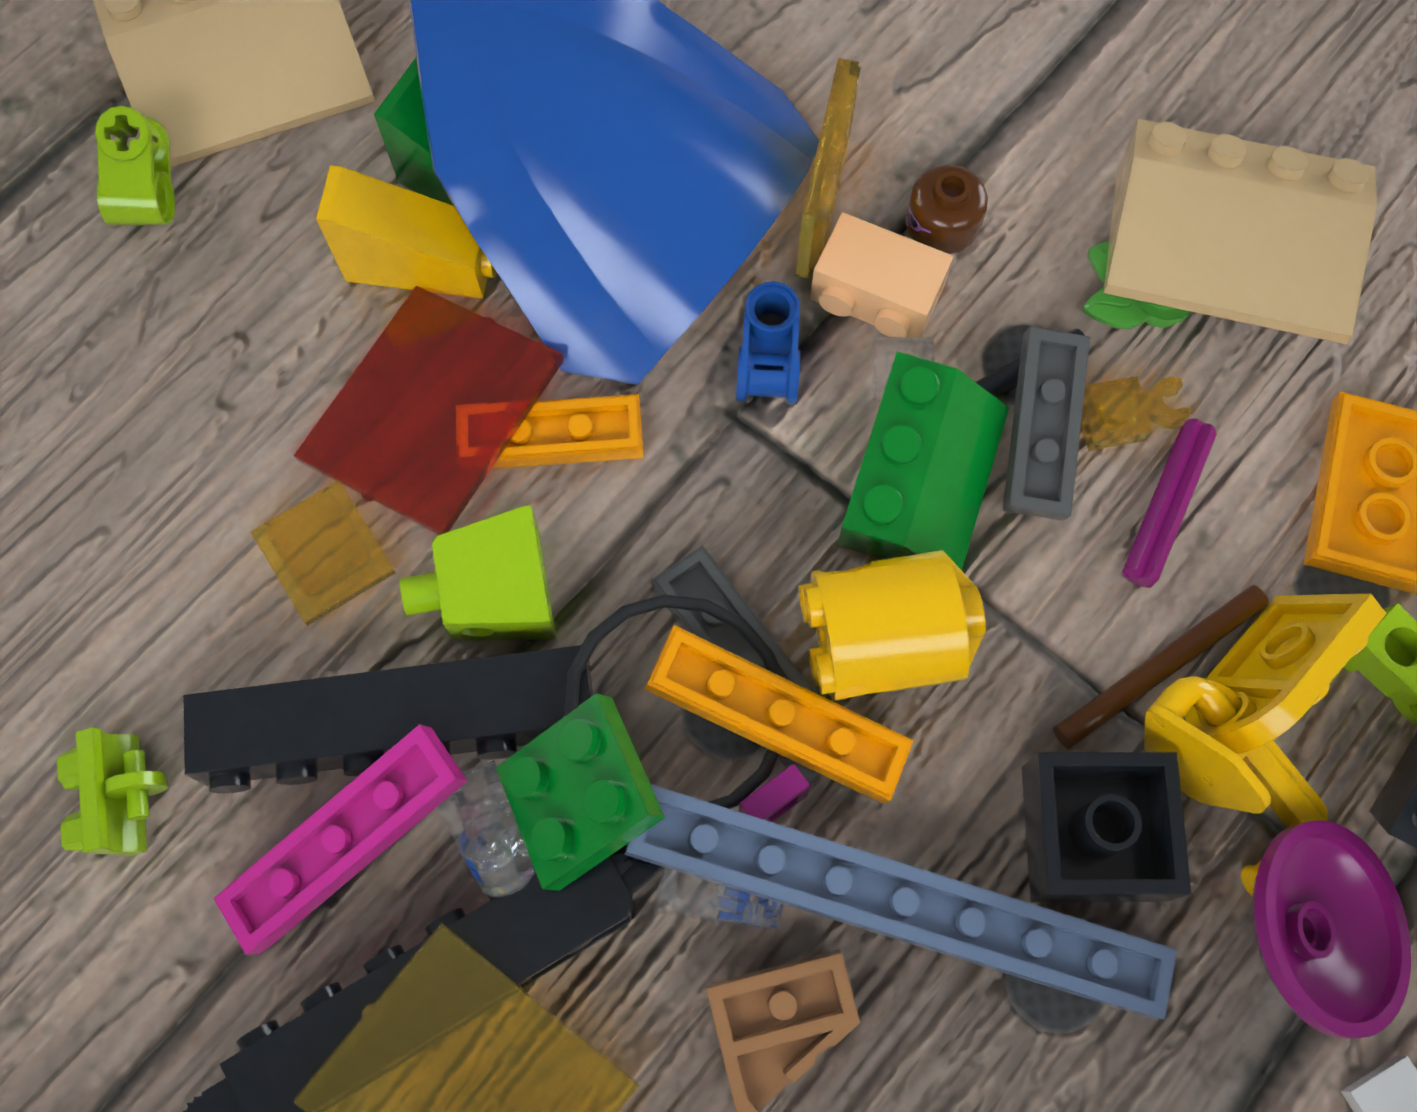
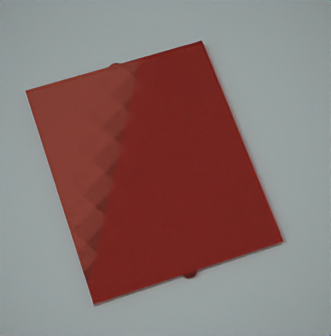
[293,286,565,535]

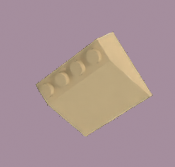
[93,0,376,167]
[1103,119,1377,345]

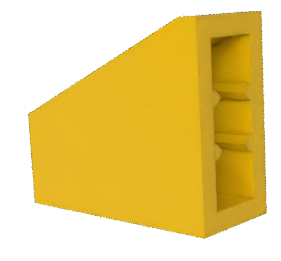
[316,165,497,299]

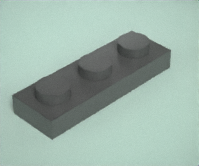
[1003,326,1090,521]

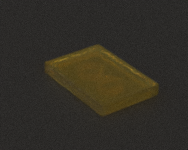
[795,58,861,279]

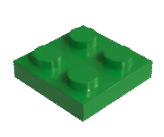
[496,693,665,891]

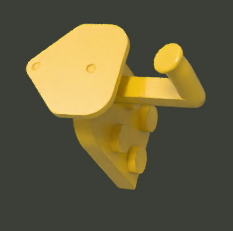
[1144,593,1387,897]

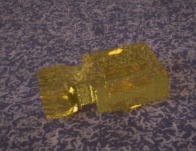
[1081,376,1192,451]

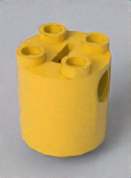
[798,550,986,702]

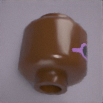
[906,164,988,254]

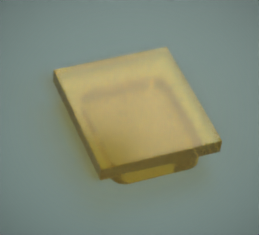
[250,480,396,626]

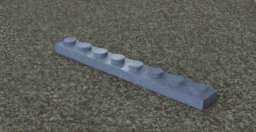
[624,784,1177,1020]

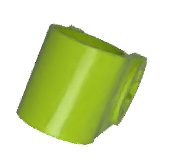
[95,106,175,225]

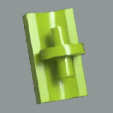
[57,727,168,856]

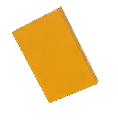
[1304,391,1417,595]

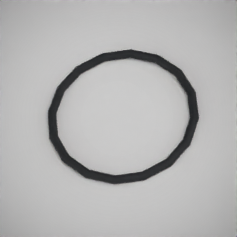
[564,594,783,809]

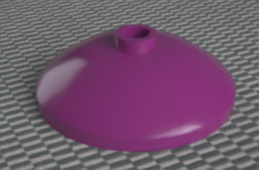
[1252,820,1411,1039]

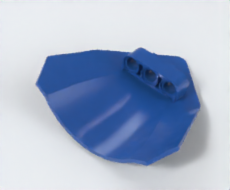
[409,0,822,385]

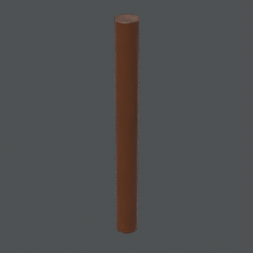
[1053,585,1269,749]

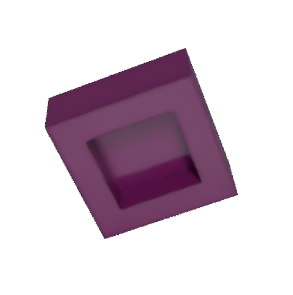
[738,763,810,822]

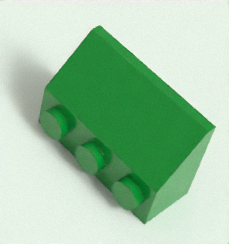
[837,351,1009,570]

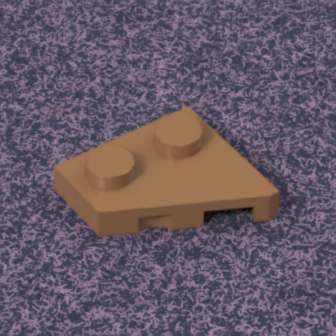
[705,949,860,1112]

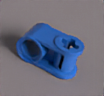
[736,281,801,405]

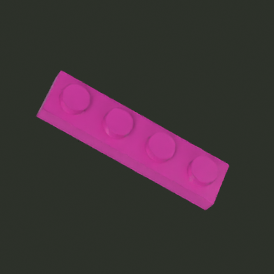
[213,724,468,955]

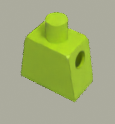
[400,505,556,641]

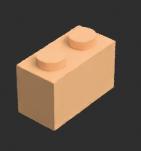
[810,212,954,343]

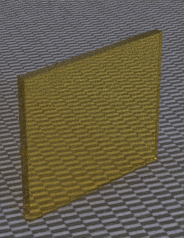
[294,923,639,1112]

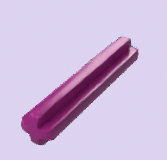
[1122,418,1217,588]

